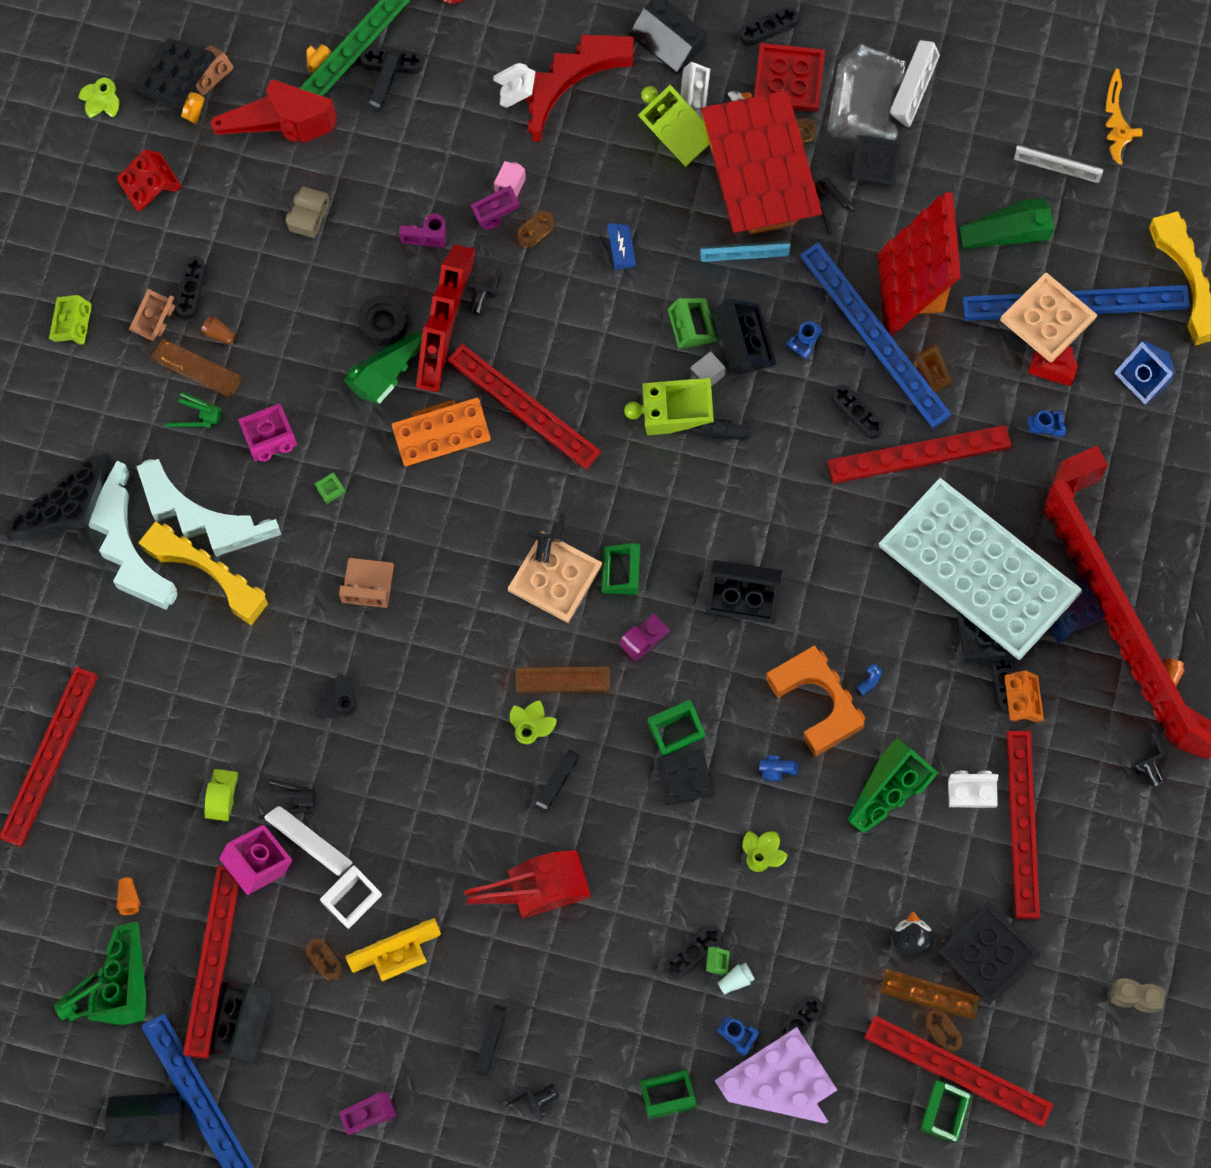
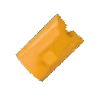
[306,44,332,73]
[181,93,204,124]

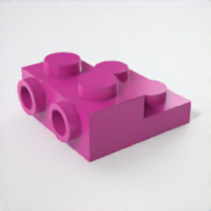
[238,403,297,461]

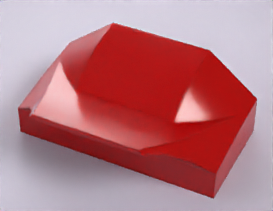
[1028,346,1078,386]

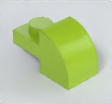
[205,769,238,821]

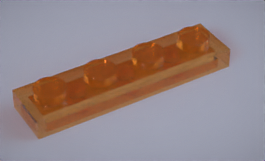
[152,338,242,398]
[516,667,610,693]
[880,969,980,1020]

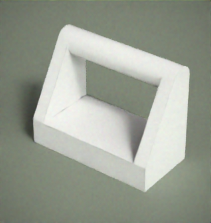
[320,865,382,929]

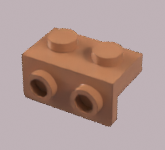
[195,45,234,95]
[129,289,175,341]

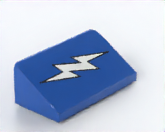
[607,223,636,270]

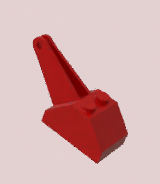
[211,79,337,143]
[464,850,591,919]

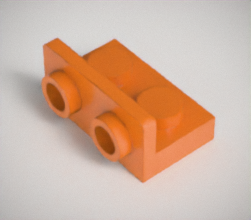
[1005,670,1044,723]

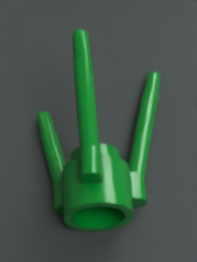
[165,392,221,428]
[54,972,102,1021]

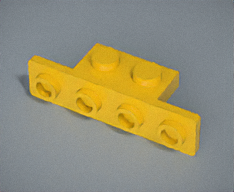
[346,918,441,981]

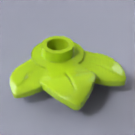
[79,78,120,118]
[510,700,557,744]
[742,831,788,872]

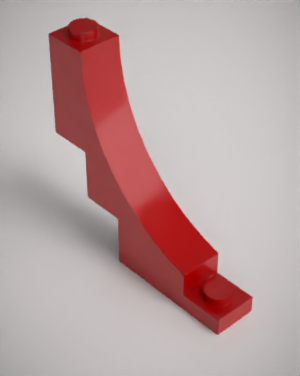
[416,244,475,393]

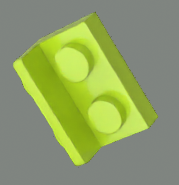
[49,295,92,345]

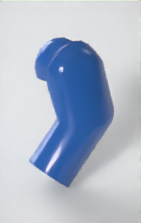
[855,663,882,697]

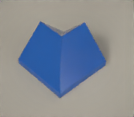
[1114,341,1175,405]

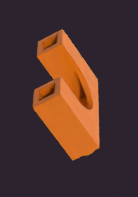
[766,645,865,757]

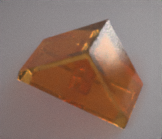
[914,344,952,393]

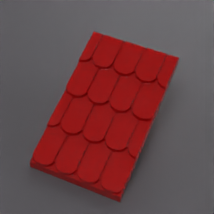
[700,90,822,235]
[877,192,961,336]

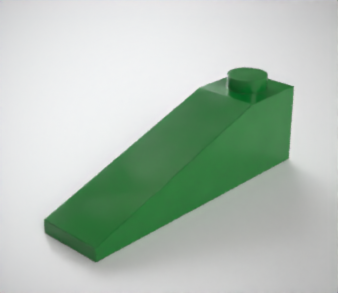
[959,198,1054,249]
[344,331,423,404]
[848,737,939,833]
[87,922,146,1025]

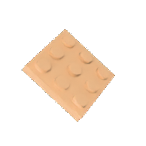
[1000,272,1097,363]
[508,531,602,623]

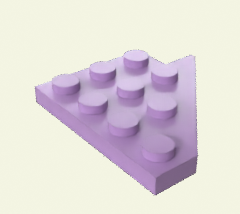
[715,1027,837,1123]

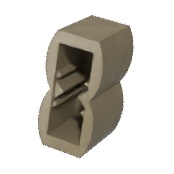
[286,186,329,238]
[1110,978,1166,1013]

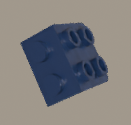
[1049,579,1105,644]

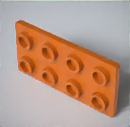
[391,397,491,466]

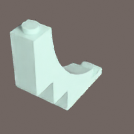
[137,459,282,557]
[88,461,177,610]

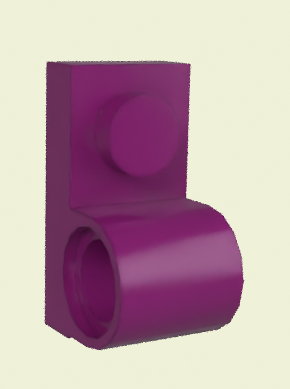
[471,185,521,230]
[399,214,446,248]
[620,614,670,663]
[339,1092,396,1135]

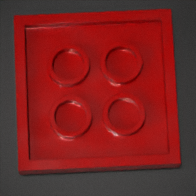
[754,43,825,112]

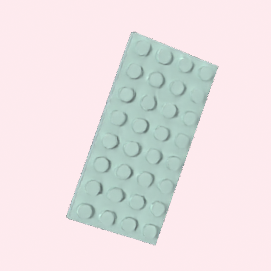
[879,478,1082,660]

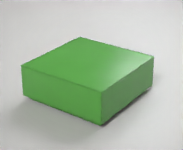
[314,472,346,504]
[706,947,730,976]

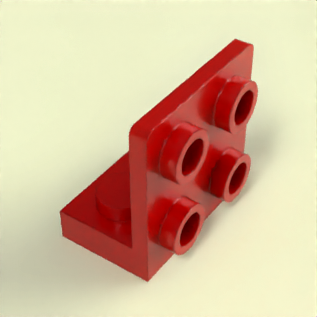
[117,149,182,211]

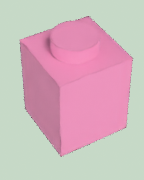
[494,161,526,197]

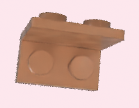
[339,558,394,608]

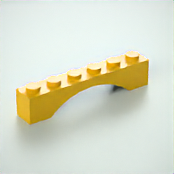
[1149,211,1211,346]
[139,521,268,626]

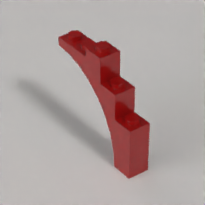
[526,35,634,142]

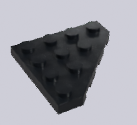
[6,454,112,541]

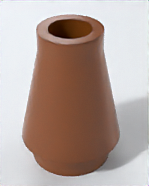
[201,316,236,345]

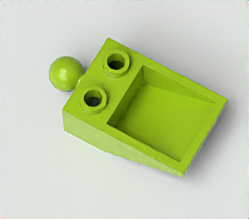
[638,85,710,167]
[624,378,714,436]

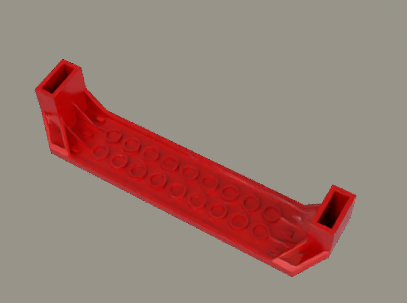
[1043,446,1211,759]

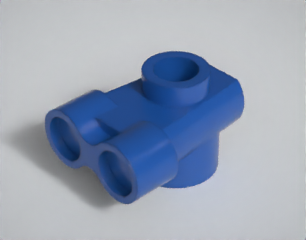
[785,320,823,360]
[1027,410,1066,437]
[759,755,799,781]
[716,1016,759,1056]

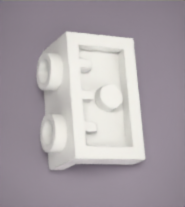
[493,63,536,108]
[948,771,998,808]

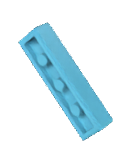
[700,241,790,262]

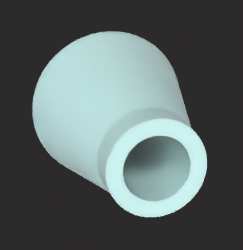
[717,963,755,994]

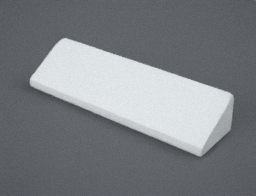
[890,41,940,127]
[680,62,710,119]
[1014,145,1103,183]
[265,806,352,877]

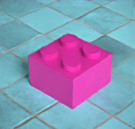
[219,825,292,895]

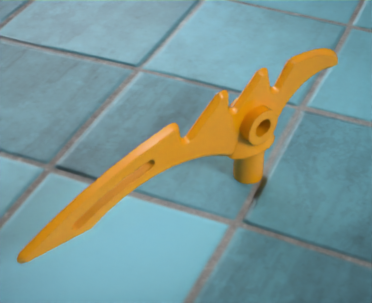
[1106,68,1143,164]

